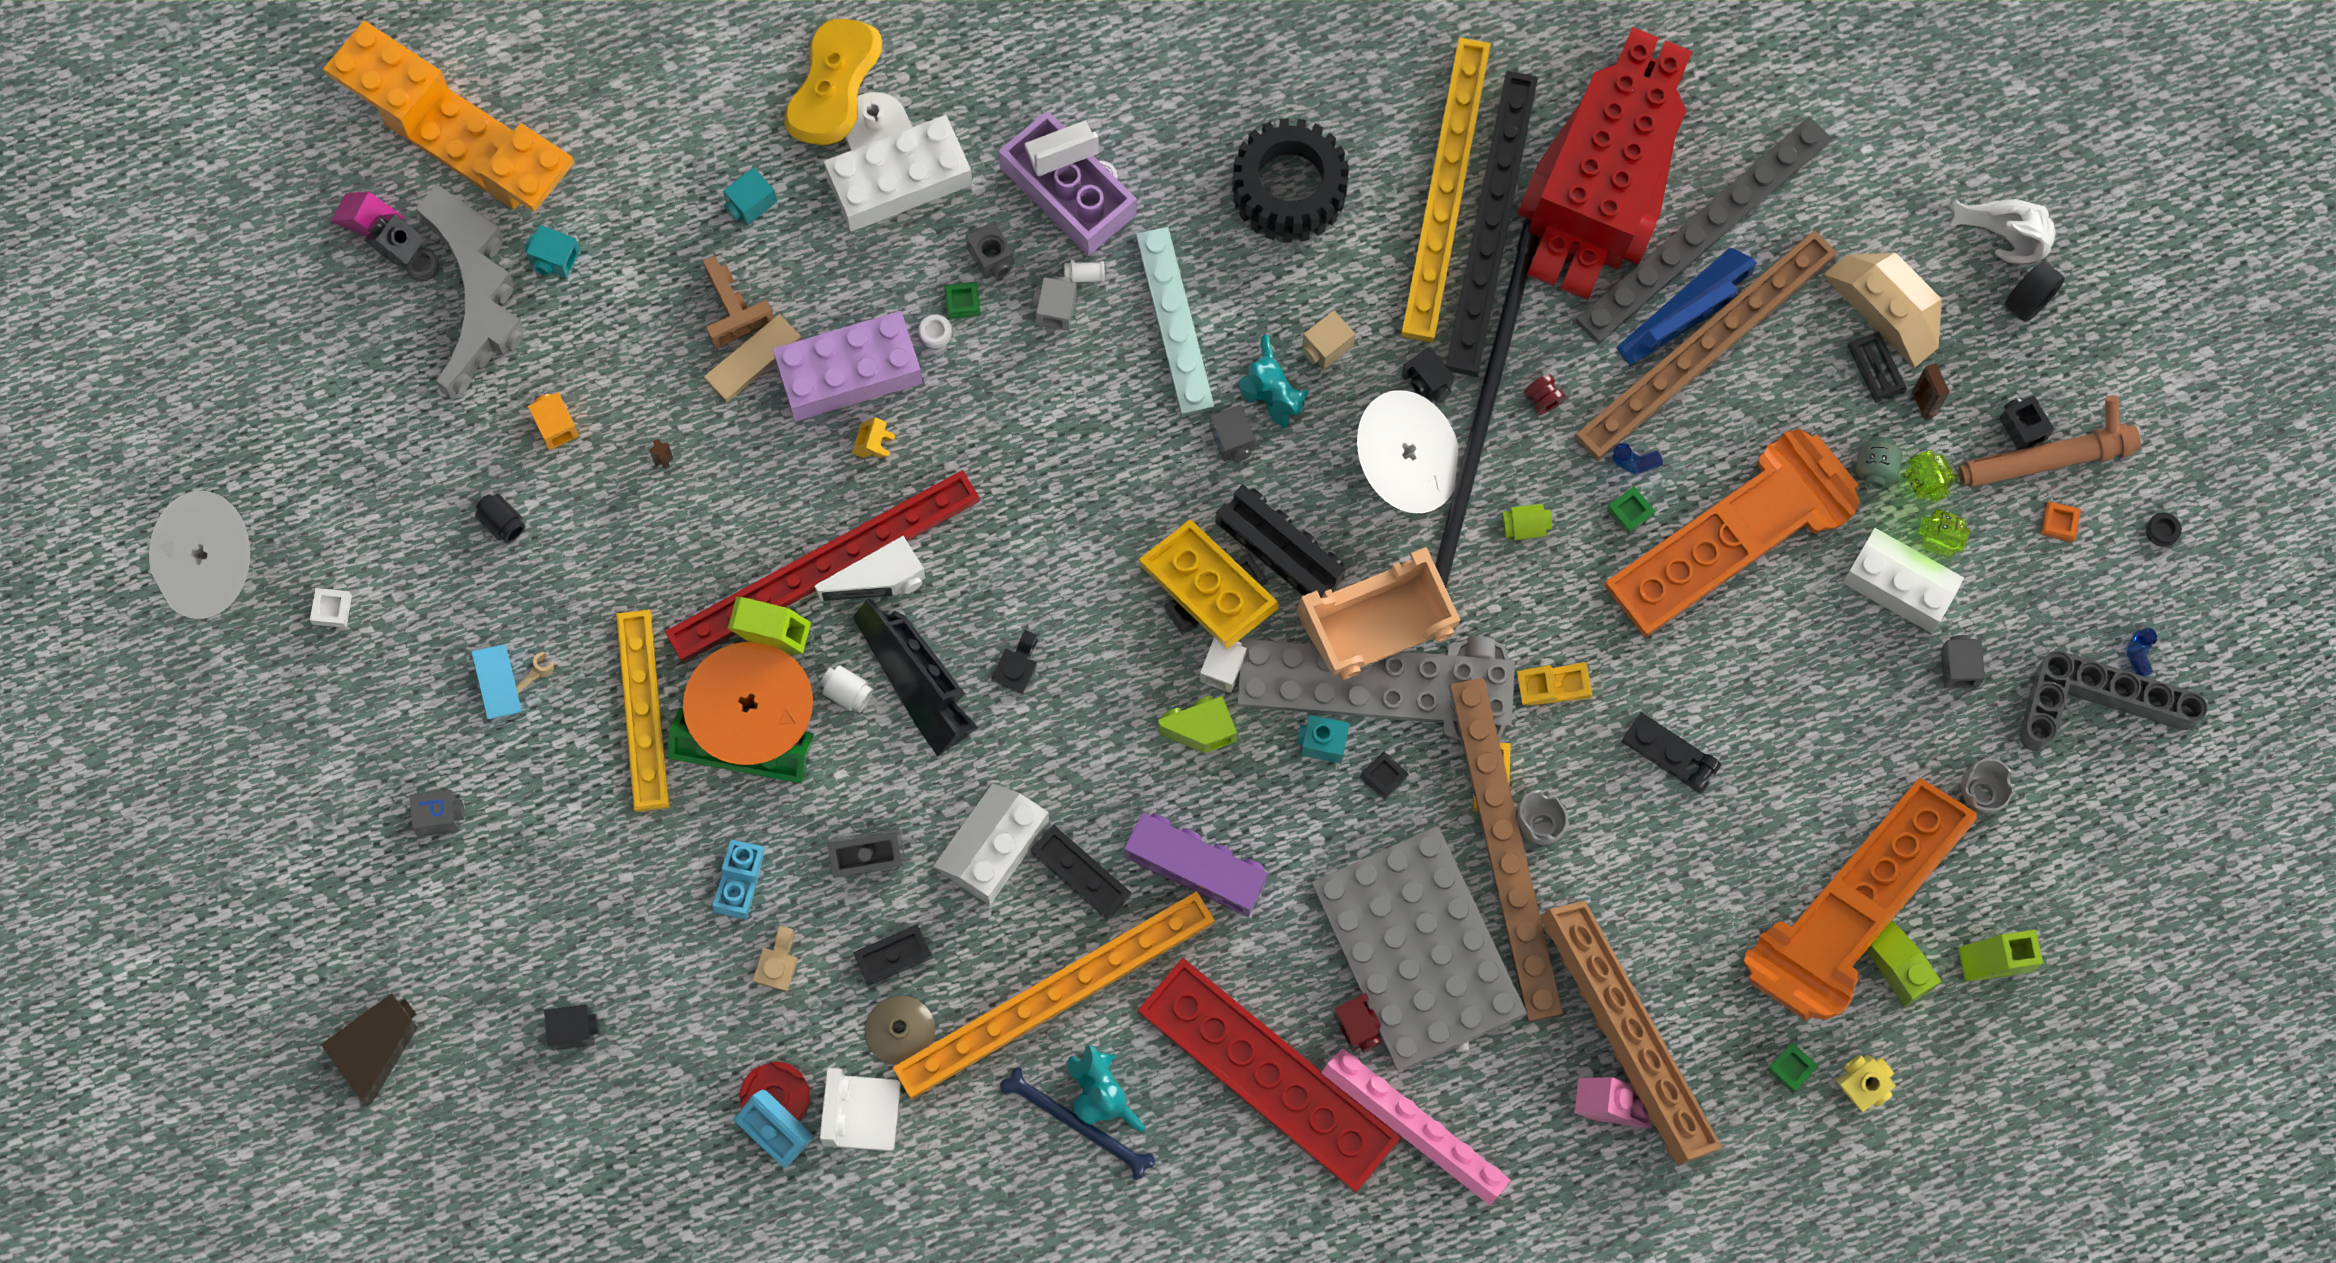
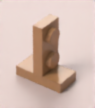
[703,255,774,349]

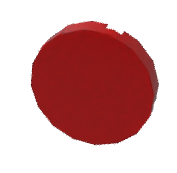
[739,1061,811,1122]

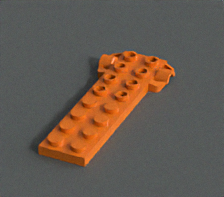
[1604,428,1860,638]
[1743,777,1977,1021]

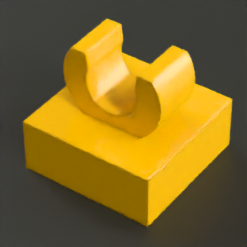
[851,417,895,458]

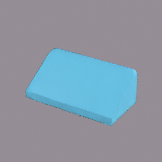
[733,1090,814,1168]

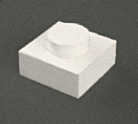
[310,588,352,628]

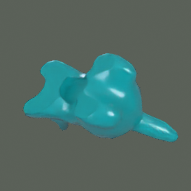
[1239,334,1309,428]
[1067,1045,1146,1132]

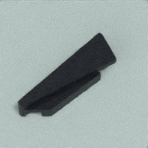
[854,599,978,757]

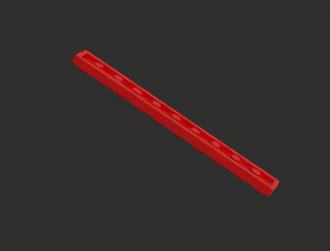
[665,470,980,664]

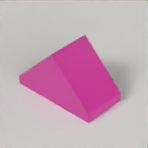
[331,191,405,237]

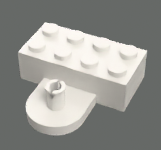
[824,92,972,232]

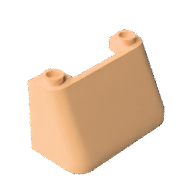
[1296,547,1460,680]

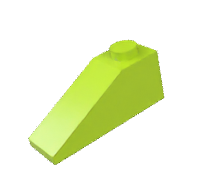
[1867,920,1942,1007]

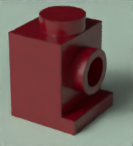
[1333,993,1381,1053]

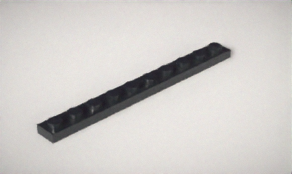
[1446,70,1538,377]

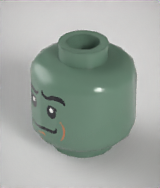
[1855,436,1903,489]

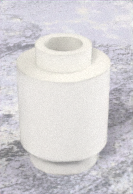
[820,665,874,713]

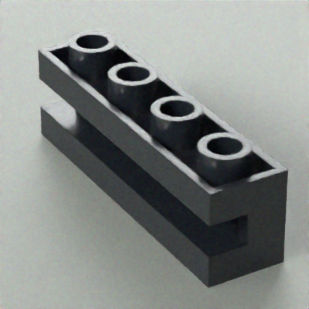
[1215,484,1345,598]

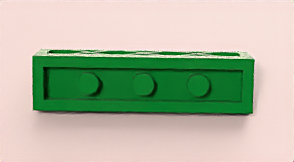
[667,708,814,784]

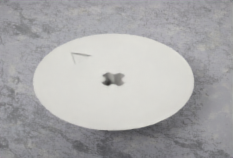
[1357,390,1459,513]
[149,491,250,619]

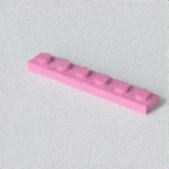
[1321,1048,1511,1206]

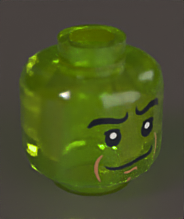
[1905,450,1956,502]
[1917,509,1970,558]

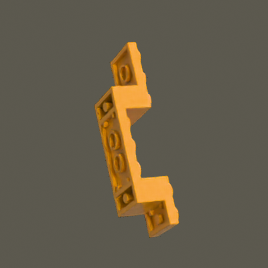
[323,20,575,212]

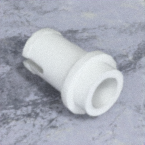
[1064,259,1105,283]

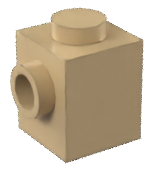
[1302,310,1356,370]

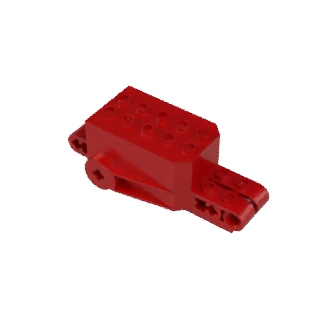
[1517,26,1693,300]

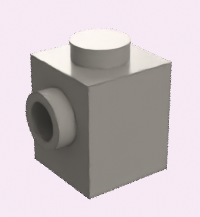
[1033,276,1077,331]

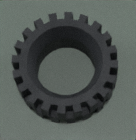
[1232,118,1349,243]

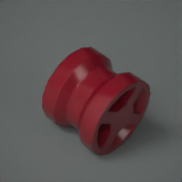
[1524,374,1566,415]

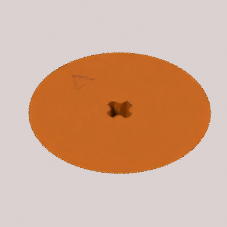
[683,642,813,765]

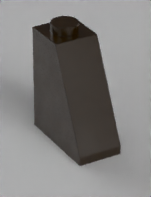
[321,993,418,1106]

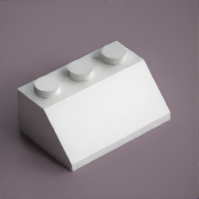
[1843,528,1964,633]
[933,783,1049,905]

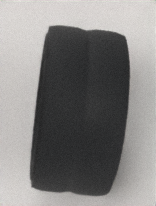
[2005,261,2065,322]

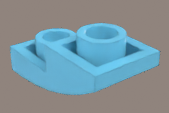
[471,644,522,719]
[712,839,765,920]

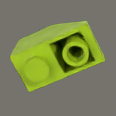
[728,597,811,655]
[1158,696,1237,753]
[1958,929,2043,982]

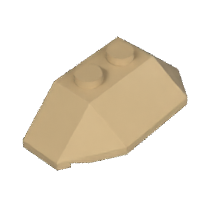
[1822,253,1942,368]

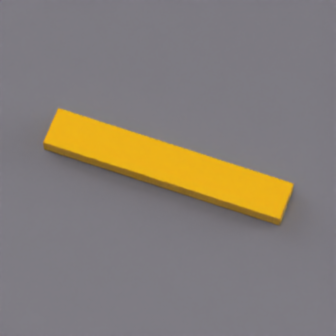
[616,609,670,812]

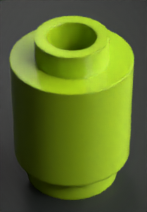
[1502,503,1552,541]

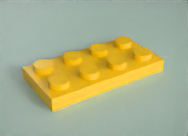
[1139,519,1279,649]

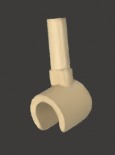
[516,652,554,694]

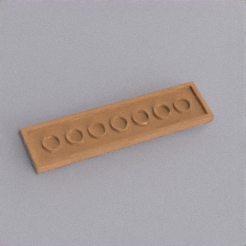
[1540,900,1722,1166]

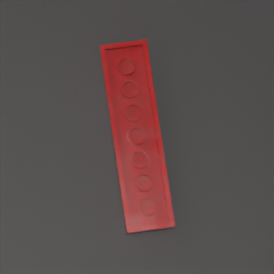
[1137,958,1401,1194]

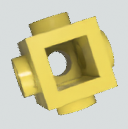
[1835,1054,1896,1112]

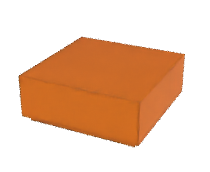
[2040,501,2081,542]

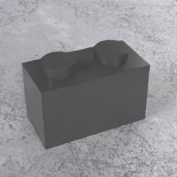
[827,827,906,878]

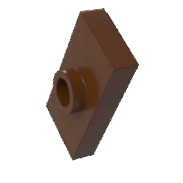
[1912,363,1950,419]

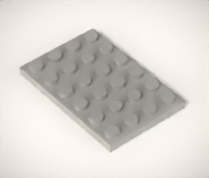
[1312,825,1527,1073]

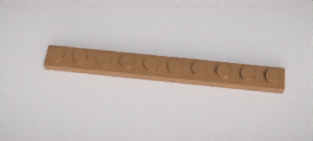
[1575,230,1838,462]
[1449,678,1563,1022]

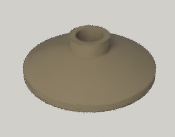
[865,996,935,1065]

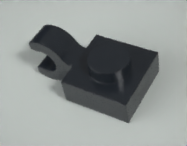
[991,630,1038,695]

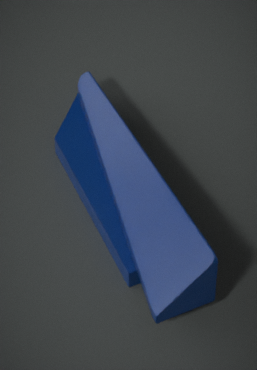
[1616,248,1757,366]

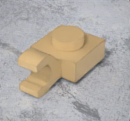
[753,926,798,992]

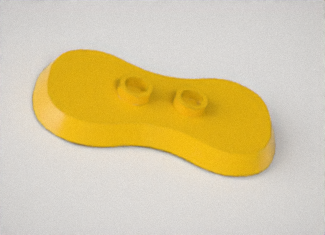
[784,19,882,145]

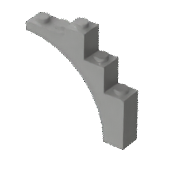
[415,184,524,399]

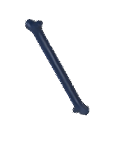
[1000,1067,1155,1180]

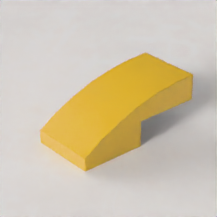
[1517,662,1593,705]

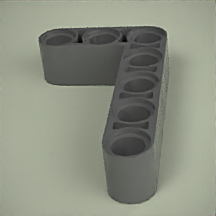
[2020,651,2208,751]

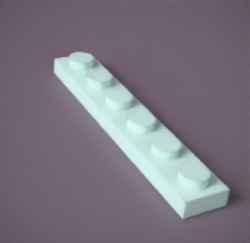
[1136,227,1214,417]

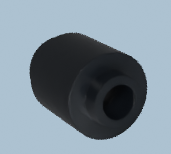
[475,494,526,544]

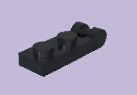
[1621,712,1721,793]

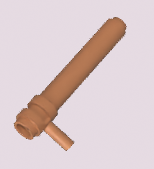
[1958,395,2141,487]

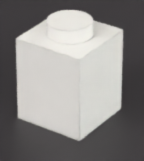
[1199,638,1247,693]

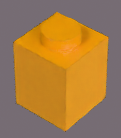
[528,392,579,450]

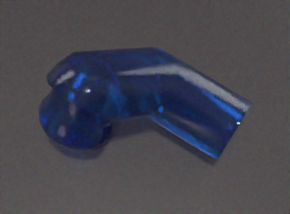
[1612,443,1663,474]
[2126,627,2157,677]

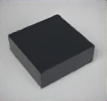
[1360,751,1409,800]

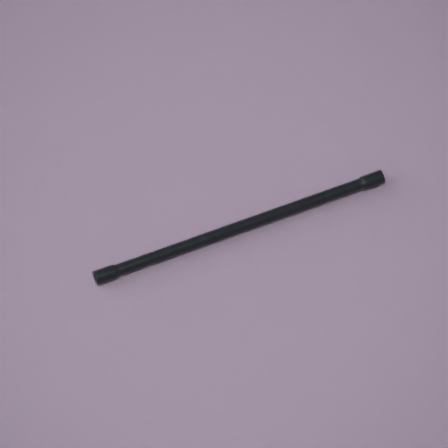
[1435,222,1540,588]

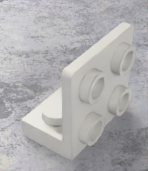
[820,1068,901,1152]

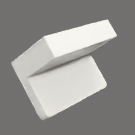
[1025,120,1099,177]

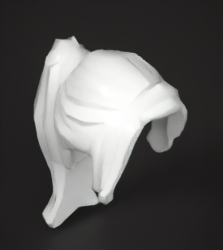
[1950,199,2056,265]

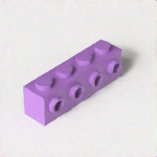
[1124,813,1268,918]

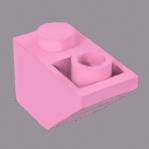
[1574,1077,1652,1129]

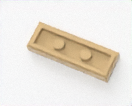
[704,314,802,403]

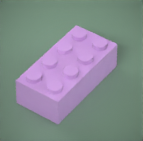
[999,110,1137,256]
[773,311,923,422]

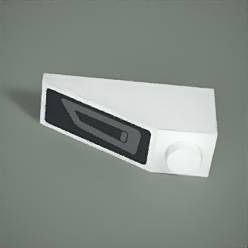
[815,536,926,601]

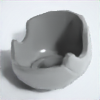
[1961,758,2015,814]
[1516,790,1569,846]

